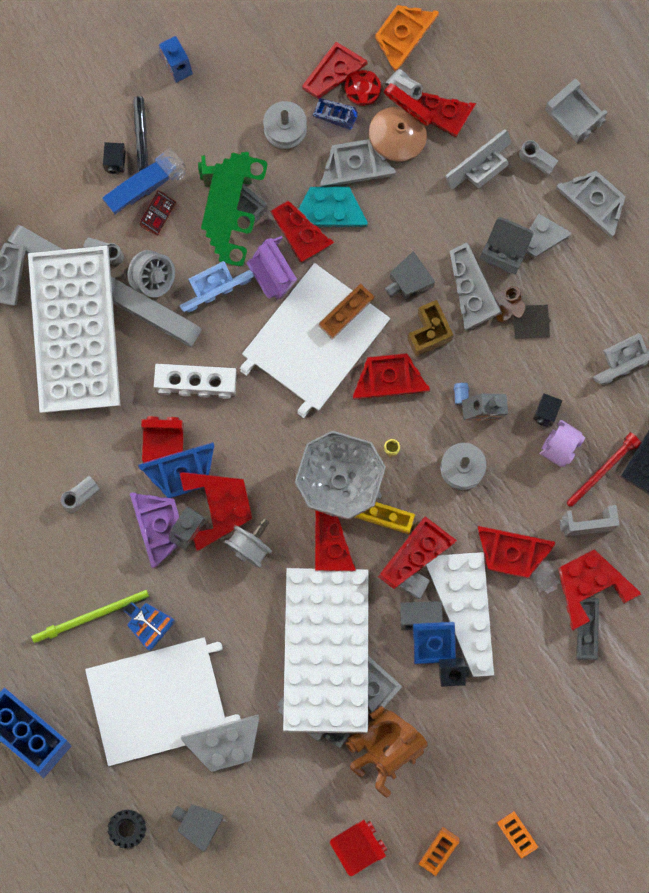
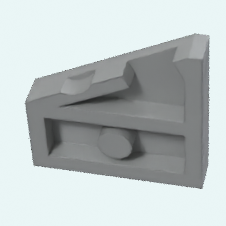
[526,214,571,258]

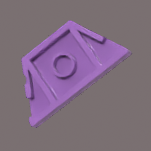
[130,492,182,569]

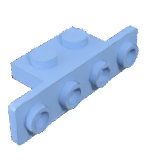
[179,261,254,312]

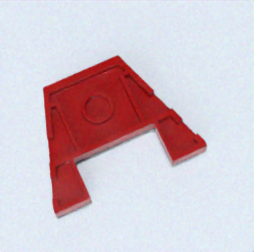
[180,472,252,551]
[558,549,641,631]

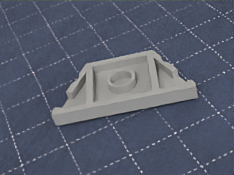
[321,139,396,187]
[556,171,626,238]
[181,714,259,772]

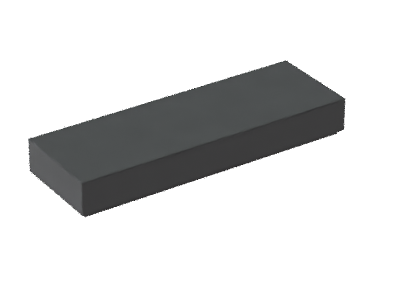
[576,598,599,660]

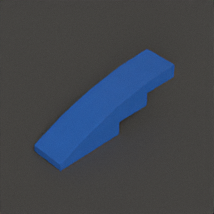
[102,157,178,215]

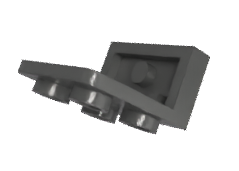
[479,217,534,274]

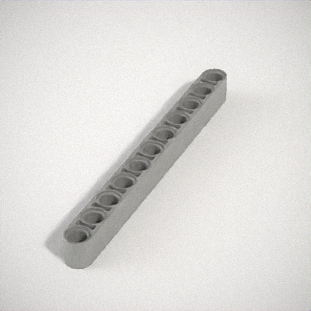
[7,225,202,347]

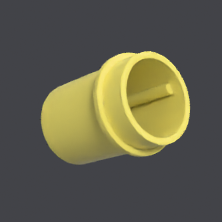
[384,439,400,457]

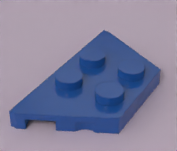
[138,442,215,498]

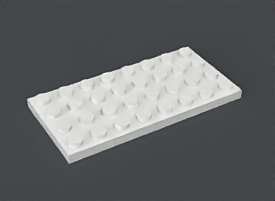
[28,246,121,413]
[283,568,368,733]

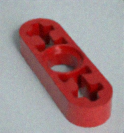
[384,83,434,126]

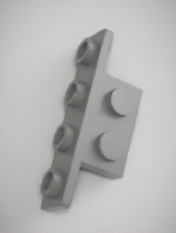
[445,129,511,190]
[593,333,649,384]

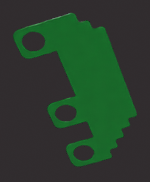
[201,152,268,266]

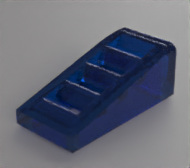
[313,98,358,130]

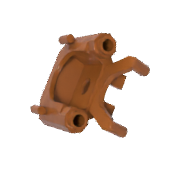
[345,706,428,798]

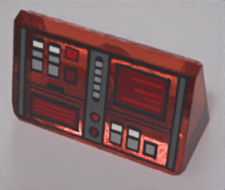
[139,190,177,236]

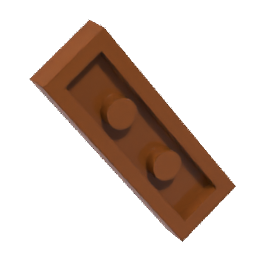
[318,283,375,340]

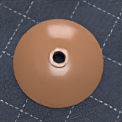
[369,107,427,162]

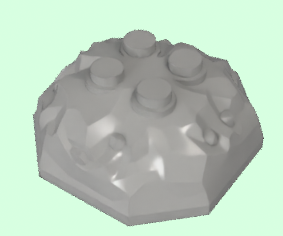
[295,431,386,520]

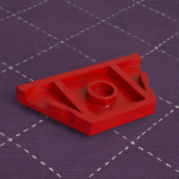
[353,353,430,400]
[478,526,556,579]

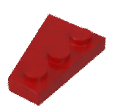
[302,42,368,99]

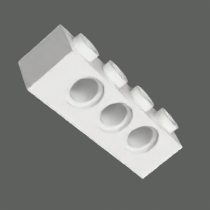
[154,364,237,399]

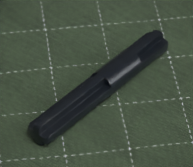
[133,96,149,171]

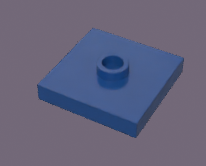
[413,622,456,664]

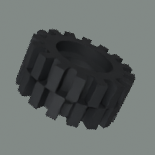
[107,810,147,848]

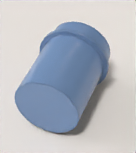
[453,383,469,405]

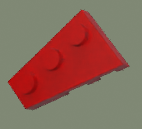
[415,92,476,138]
[270,201,335,262]
[315,510,356,571]

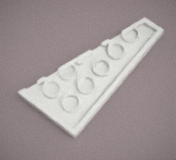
[426,552,494,677]

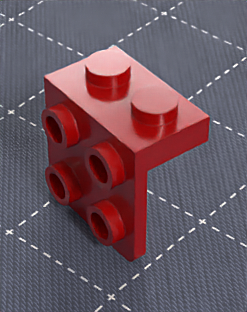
[141,416,184,463]
[330,819,387,876]

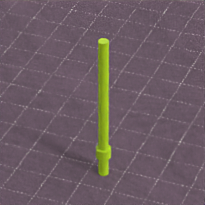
[31,590,149,643]

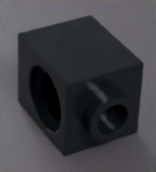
[103,142,126,174]
[533,393,563,427]
[439,658,469,687]

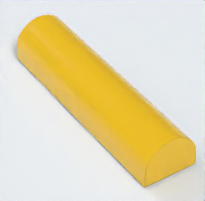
[354,502,415,535]

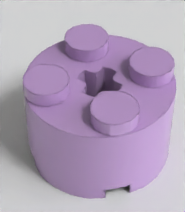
[539,420,585,467]

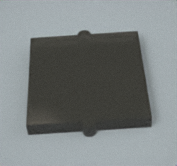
[512,305,551,339]

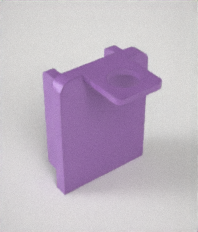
[247,236,297,300]

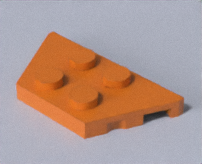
[375,5,439,72]

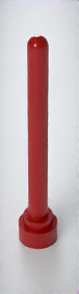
[567,432,641,507]

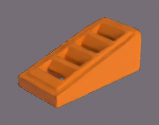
[496,811,538,859]
[419,827,460,876]

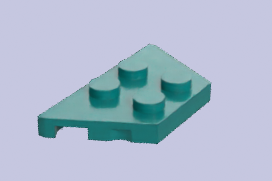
[298,187,368,227]

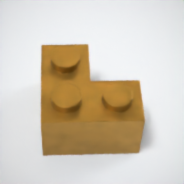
[408,300,454,356]

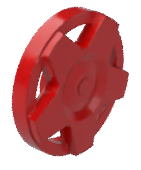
[345,70,381,106]

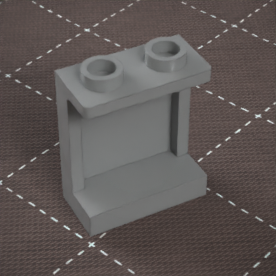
[545,78,607,143]
[560,505,619,537]

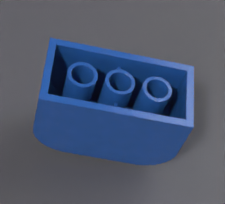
[0,687,72,779]

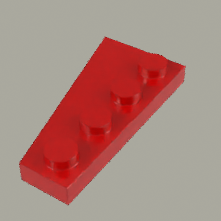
[378,516,457,589]

